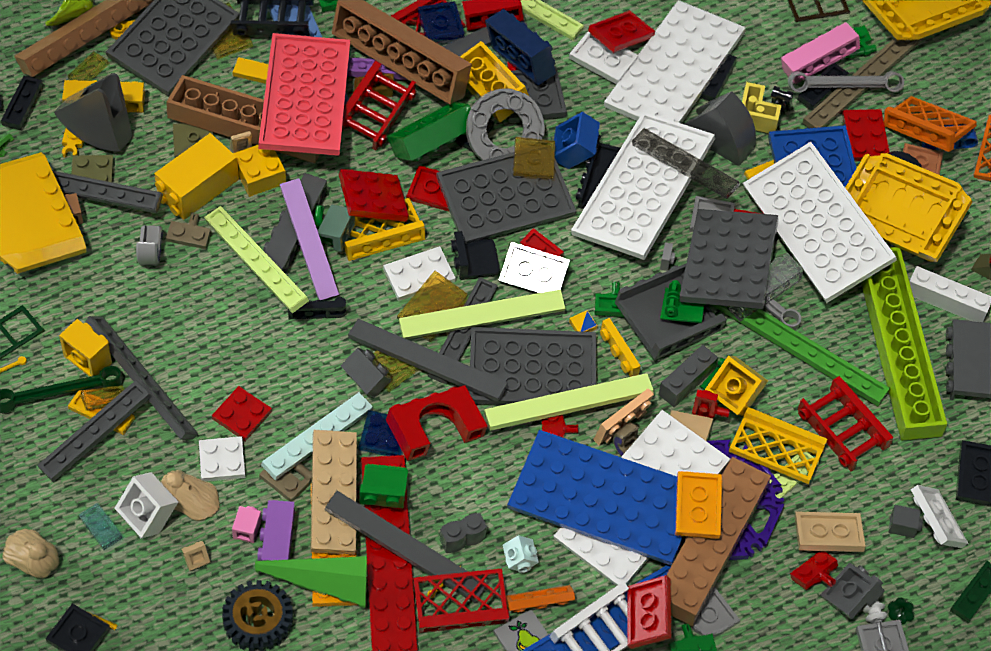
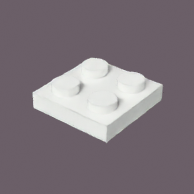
[199,436,245,481]

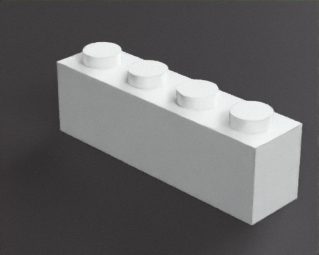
[909,266,991,322]

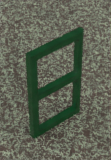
[0,305,45,359]

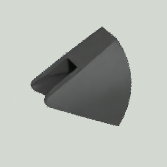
[54,73,132,152]
[684,91,756,166]

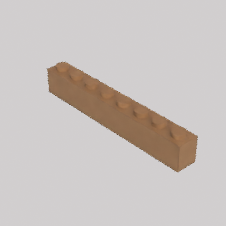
[14,0,154,77]

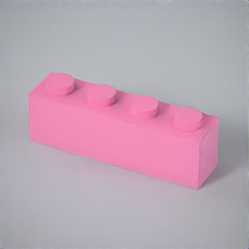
[781,22,860,84]

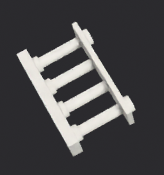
[549,581,629,651]

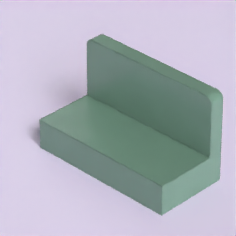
[318,204,355,252]

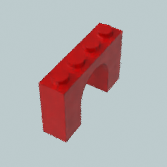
[386,385,487,461]

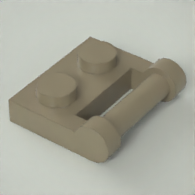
[259,463,312,502]

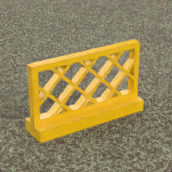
[344,198,425,261]
[728,407,827,484]

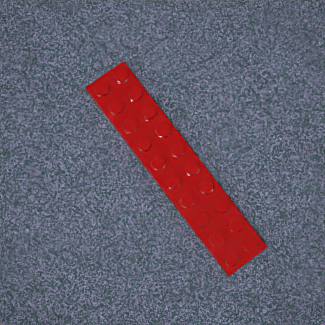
[361,455,417,651]

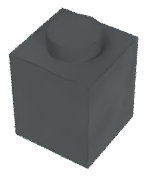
[888,505,923,538]

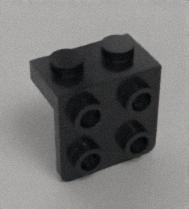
[450,231,500,279]

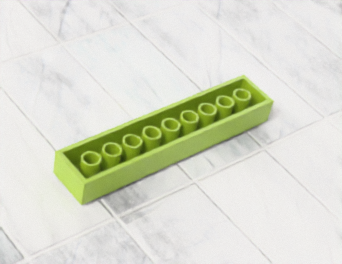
[861,247,947,440]

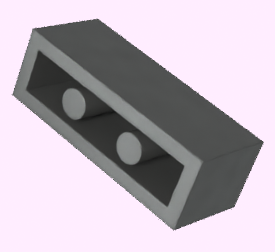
[658,345,718,407]

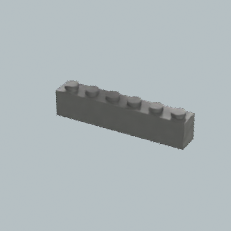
[257,173,327,278]

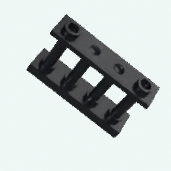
[231,0,314,36]

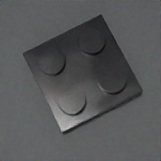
[45,603,110,651]

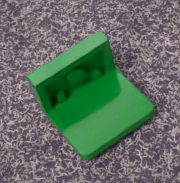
[360,464,408,508]

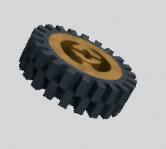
[222,580,293,651]

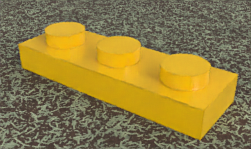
[600,318,641,377]

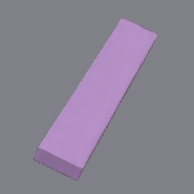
[279,178,339,300]

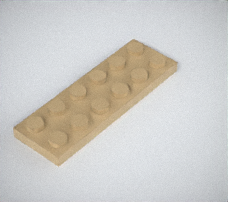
[310,430,357,555]

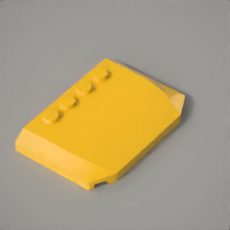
[862,0,991,40]
[0,152,86,274]
[845,153,973,262]

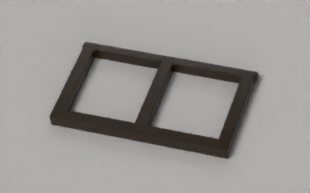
[787,0,850,22]

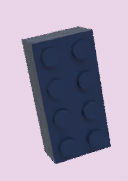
[485,9,556,85]

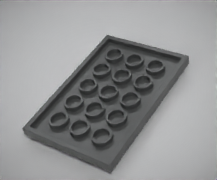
[106,0,240,96]
[436,143,577,244]
[680,209,778,309]
[469,327,596,409]

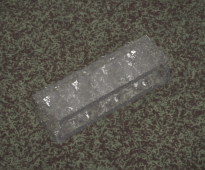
[725,253,804,321]

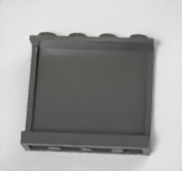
[615,263,727,360]
[946,319,991,400]

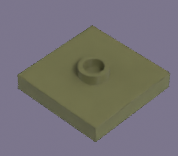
[173,123,214,158]

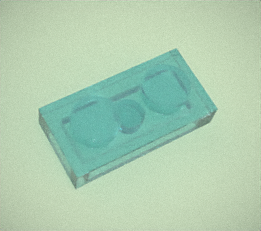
[79,503,123,550]

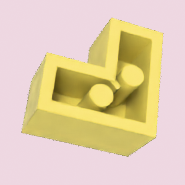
[742,82,781,133]

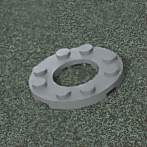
[466,88,544,160]

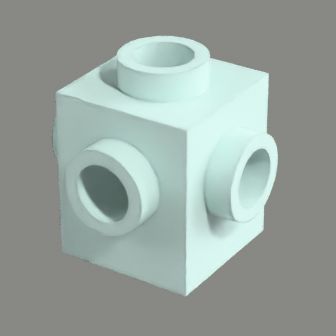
[502,535,539,573]

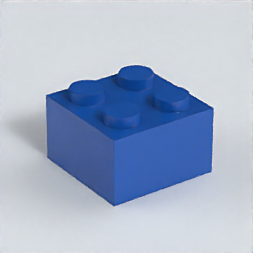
[552,111,600,169]

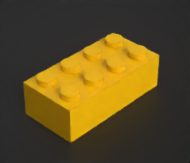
[460,41,530,123]

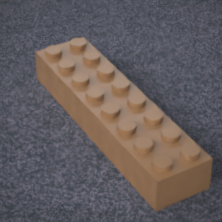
[331,0,472,104]
[167,75,320,163]
[667,457,771,626]

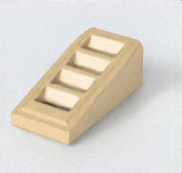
[230,131,252,153]

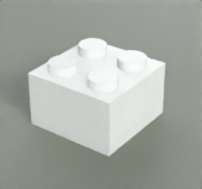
[115,472,178,538]

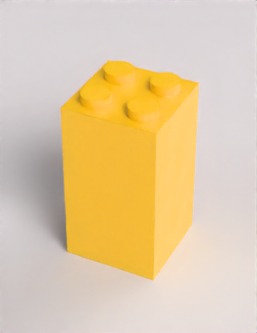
[154,133,239,220]

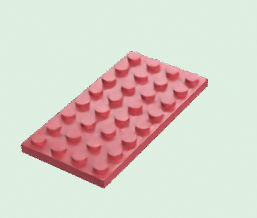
[258,33,350,156]

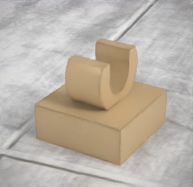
[182,541,210,571]

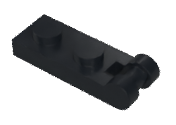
[771,86,793,112]
[288,297,346,320]

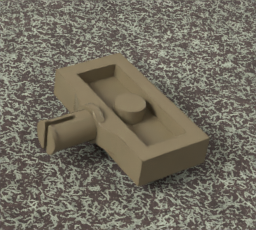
[166,213,211,249]

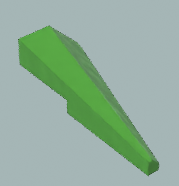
[255,556,367,608]

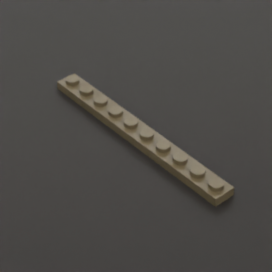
[803,37,926,128]

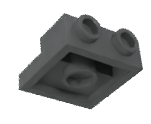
[821,562,885,619]

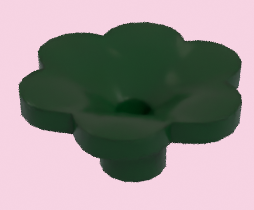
[888,597,915,625]

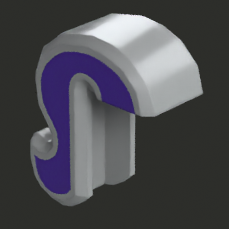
[136,225,163,266]

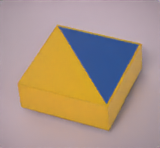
[569,310,597,332]

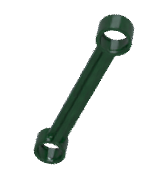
[0,366,122,413]

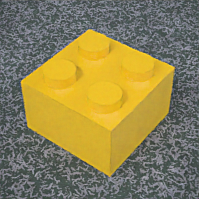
[233,145,286,197]
[59,319,112,377]
[705,356,768,415]

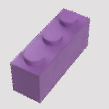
[257,500,295,561]

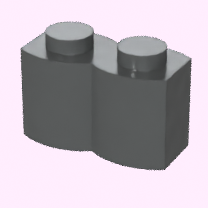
[440,513,487,553]

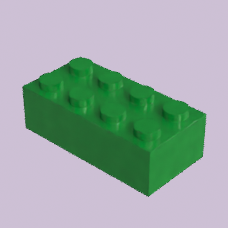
[387,102,471,162]

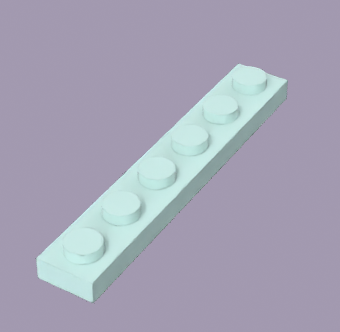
[261,392,373,481]

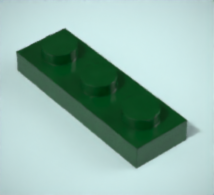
[950,561,991,623]

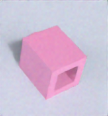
[232,506,262,543]

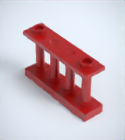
[342,61,417,151]
[797,376,894,471]

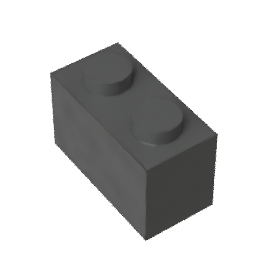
[341,348,392,397]

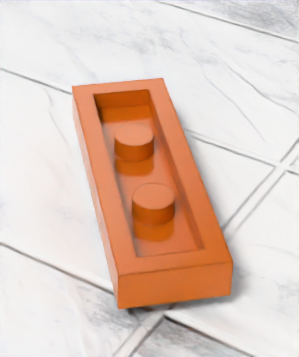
[506,585,575,612]

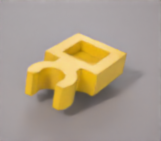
[62,128,84,158]

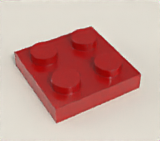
[212,386,272,441]

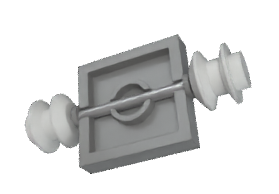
[856,601,909,651]

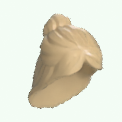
[160,470,220,521]
[3,529,59,578]

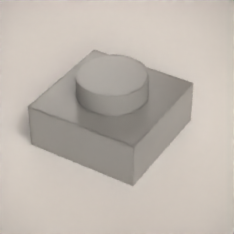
[660,242,675,271]

